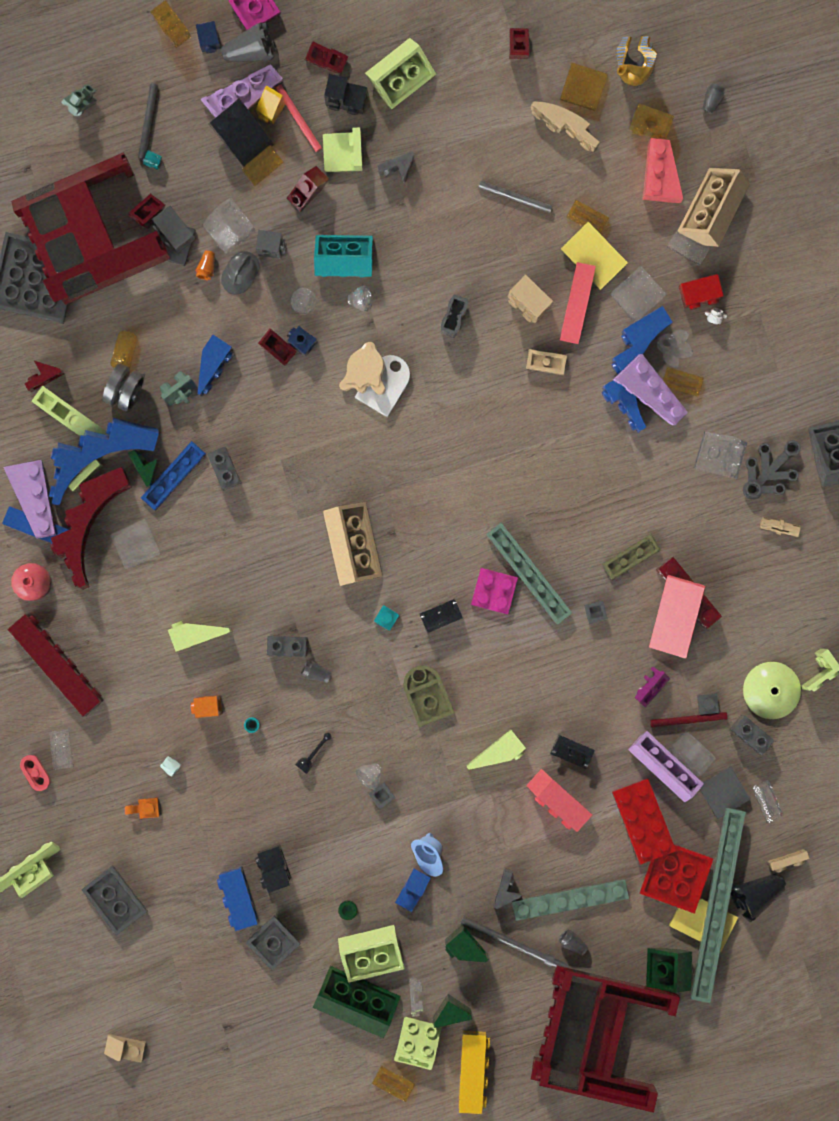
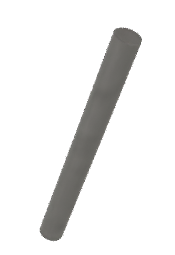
[138,83,158,160]
[478,181,552,213]

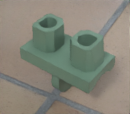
[61,84,97,116]
[160,371,197,406]

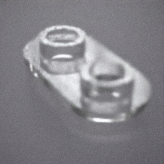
[409,977,423,1017]

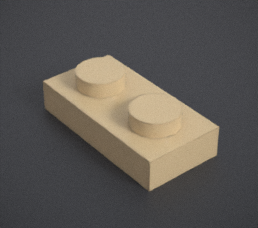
[526,349,567,375]
[767,849,809,872]

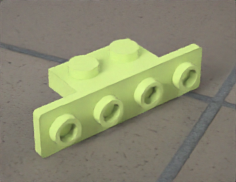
[0,842,61,898]

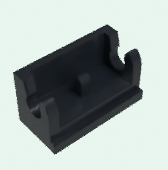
[420,599,463,633]
[550,734,595,769]

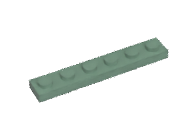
[486,523,572,625]
[512,879,629,921]

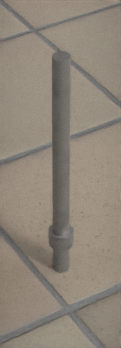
[460,916,568,968]

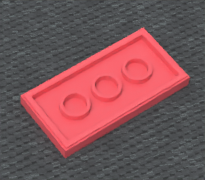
[649,575,706,658]

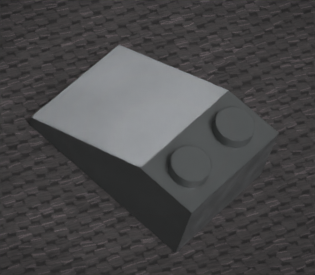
[808,421,839,487]

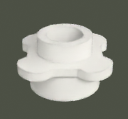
[705,308,727,324]

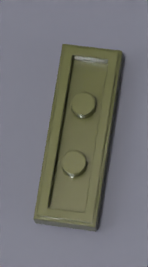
[602,534,661,580]

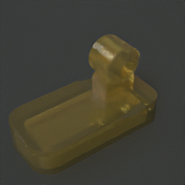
[110,331,138,369]

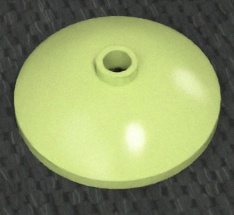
[743,662,801,719]

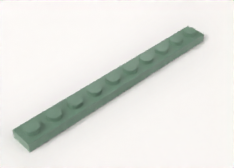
[690,808,746,1003]

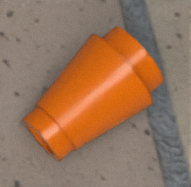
[195,250,215,280]

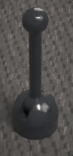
[295,733,331,774]

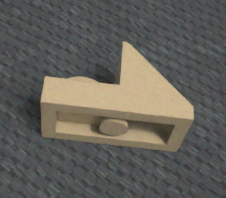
[104,1034,146,1062]

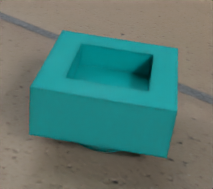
[374,605,399,631]

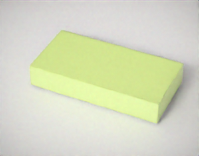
[68,459,103,492]

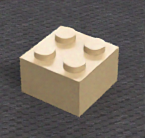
[508,274,553,323]

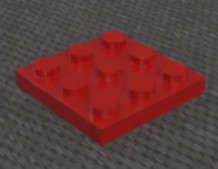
[639,844,713,914]

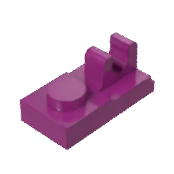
[634,667,670,708]

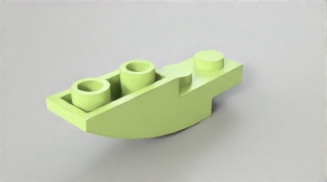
[32,386,106,436]

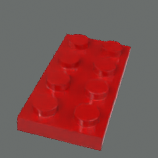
[612,779,676,865]

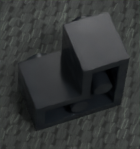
[324,74,368,115]
[255,844,293,893]

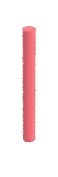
[275,84,322,152]

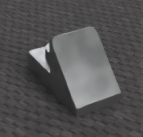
[377,151,414,183]
[493,868,522,909]

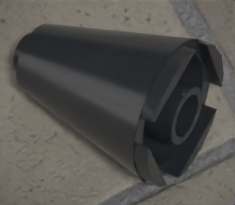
[731,874,786,922]

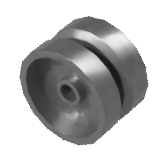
[102,363,145,412]

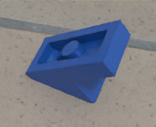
[395,868,431,912]

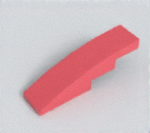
[560,262,596,344]

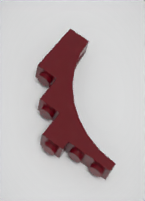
[50,467,132,590]

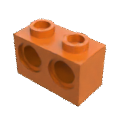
[191,695,222,718]

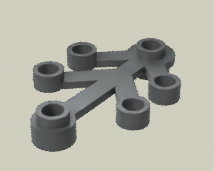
[743,440,801,499]

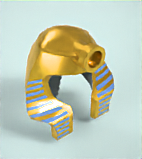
[616,36,657,86]

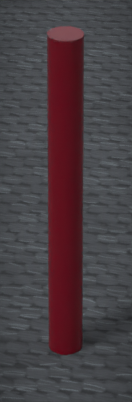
[650,712,728,728]

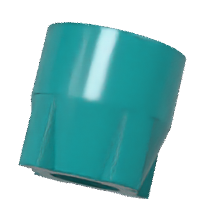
[143,150,162,170]
[244,717,260,733]

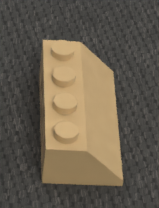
[678,168,750,247]
[323,502,382,586]

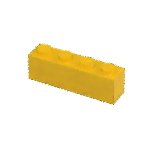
[459,1031,490,1114]

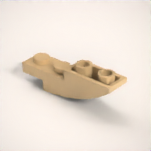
[531,101,600,152]

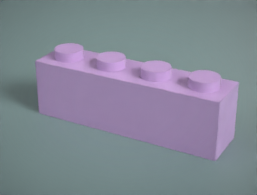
[628,731,704,802]

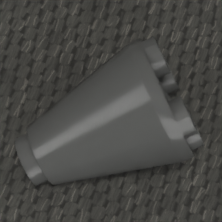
[221,22,277,62]

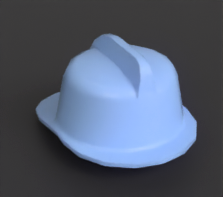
[411,833,443,877]

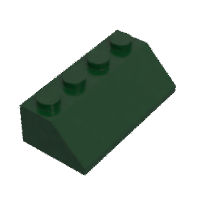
[313,965,401,1039]

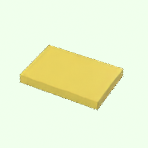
[561,222,628,290]
[669,898,738,952]

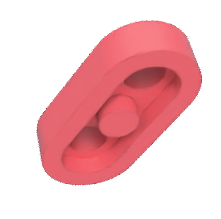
[20,755,51,791]

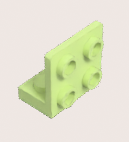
[323,127,363,172]
[801,649,839,691]
[394,1017,442,1070]

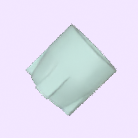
[160,756,181,777]

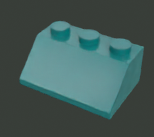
[314,235,373,277]

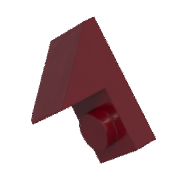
[509,28,529,59]
[128,193,165,229]
[258,328,297,366]
[24,361,65,392]

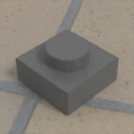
[584,600,608,624]
[697,693,719,715]
[369,782,396,809]

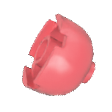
[11,563,51,601]

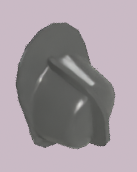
[221,251,260,295]

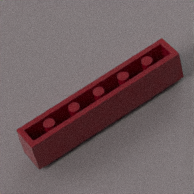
[7,614,103,717]

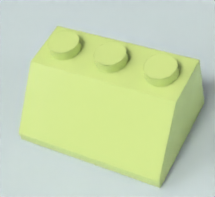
[365,38,436,109]
[338,925,405,983]

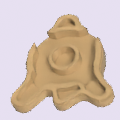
[339,342,386,395]

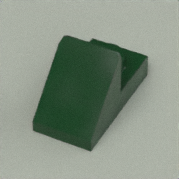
[128,449,160,488]

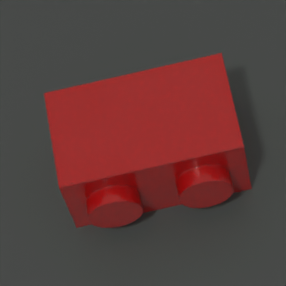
[678,274,724,310]

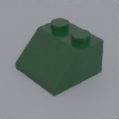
[445,925,489,962]
[646,948,692,993]

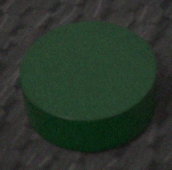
[338,900,358,920]

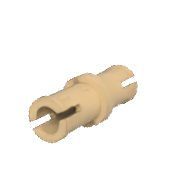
[760,517,801,537]

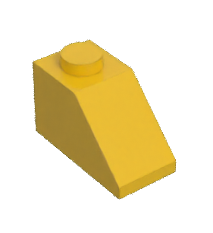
[256,85,285,124]

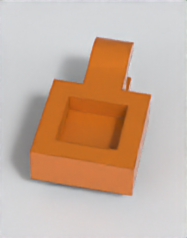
[125,797,160,819]

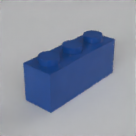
[217,866,259,931]

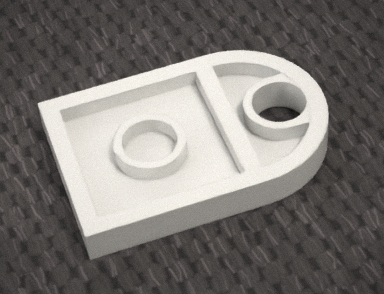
[355,355,410,417]

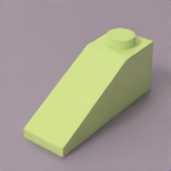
[168,621,232,652]
[466,729,526,770]

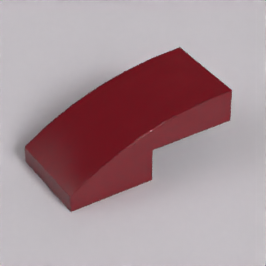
[304,41,349,74]

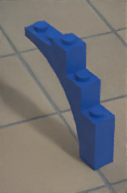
[601,306,673,433]
[49,418,159,505]

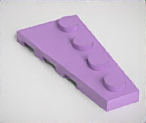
[200,64,283,118]
[613,354,688,425]
[3,460,56,539]

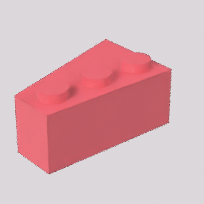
[643,138,683,204]
[526,769,592,832]

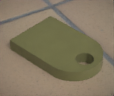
[403,665,455,727]

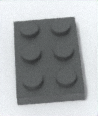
[81,866,148,936]

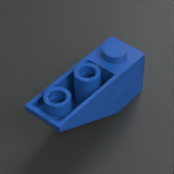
[198,335,234,397]

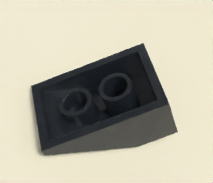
[208,99,274,169]

